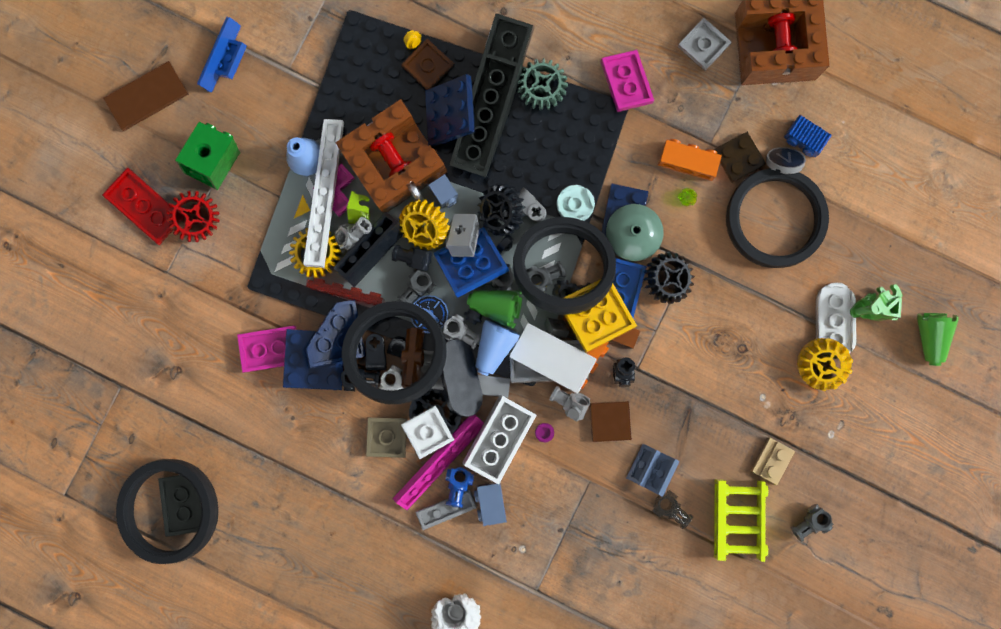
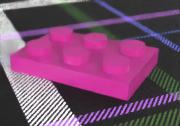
[600,50,654,112]
[237,326,296,373]

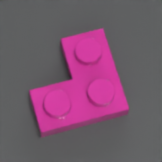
[313,163,355,217]

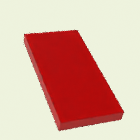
[102,167,185,245]

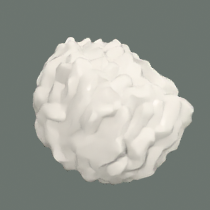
[431,594,481,629]

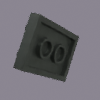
[158,475,201,537]

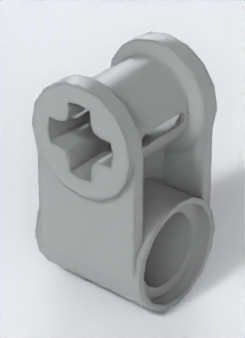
[519,187,546,222]

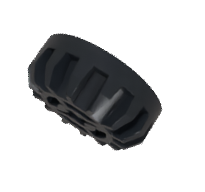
[409,389,462,434]

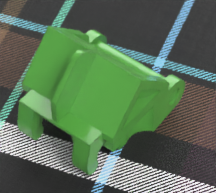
[850,284,903,321]

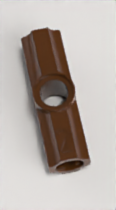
[401,328,424,387]

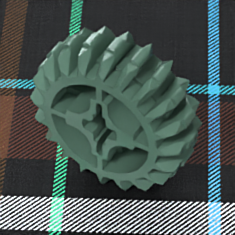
[517,58,568,110]

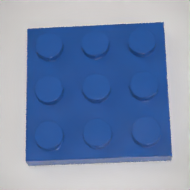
[433,227,509,298]

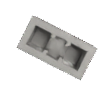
[446,214,480,257]

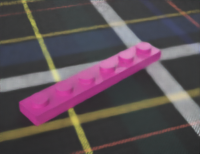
[393,414,484,510]

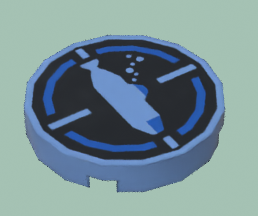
[411,295,449,333]

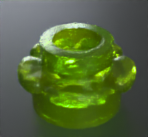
[678,188,697,207]

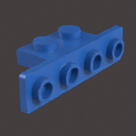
[197,17,247,92]

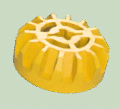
[797,338,853,391]

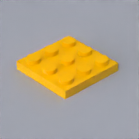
[564,279,637,353]

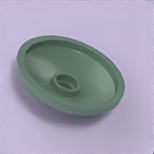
[606,204,664,261]

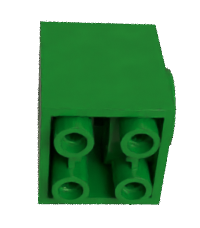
[175,122,240,190]

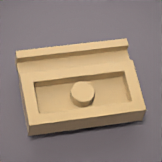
[751,437,795,485]

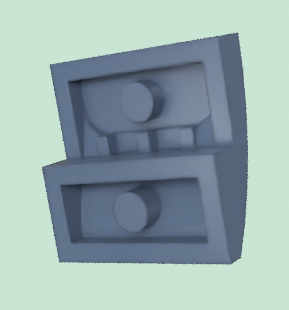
[626,444,680,497]

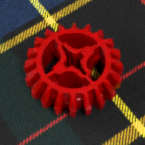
[166,191,220,242]

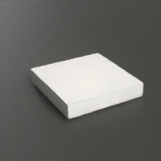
[401,406,454,459]

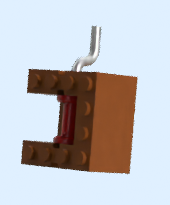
[735,0,830,85]
[335,99,447,213]

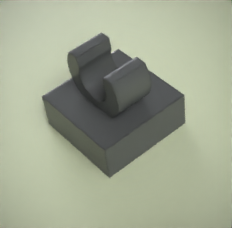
[544,317,570,339]

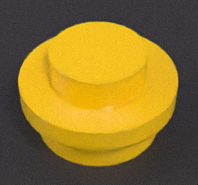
[403,30,421,49]

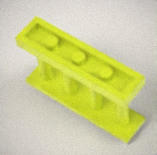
[714,479,768,562]

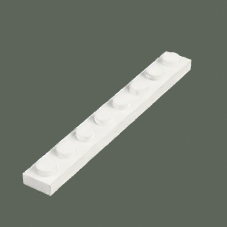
[303,119,344,268]

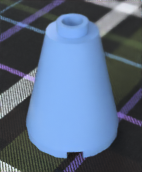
[286,137,320,176]
[475,320,520,376]

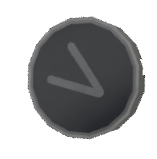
[766,147,806,174]

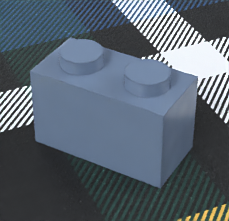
[428,174,458,209]
[474,483,507,526]

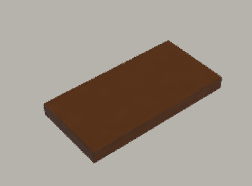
[103,61,189,131]

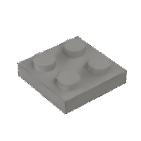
[678,18,732,71]

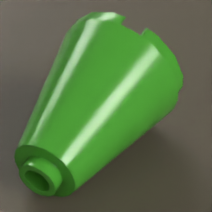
[467,290,522,329]
[917,313,959,366]

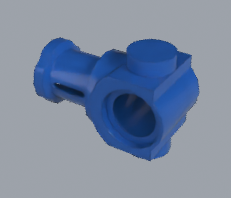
[445,467,474,508]

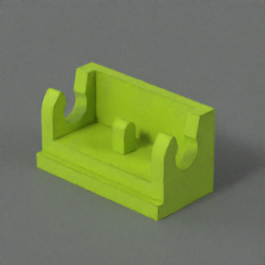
[347,191,370,229]

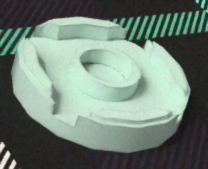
[556,185,595,221]

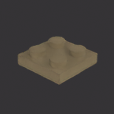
[366,417,407,458]

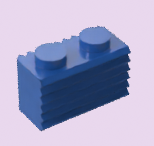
[784,115,832,157]

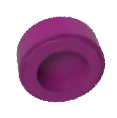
[535,423,554,443]

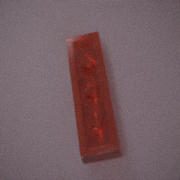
[306,278,385,305]

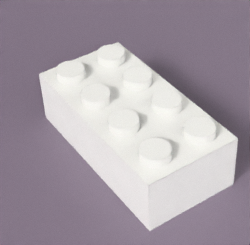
[462,395,536,484]

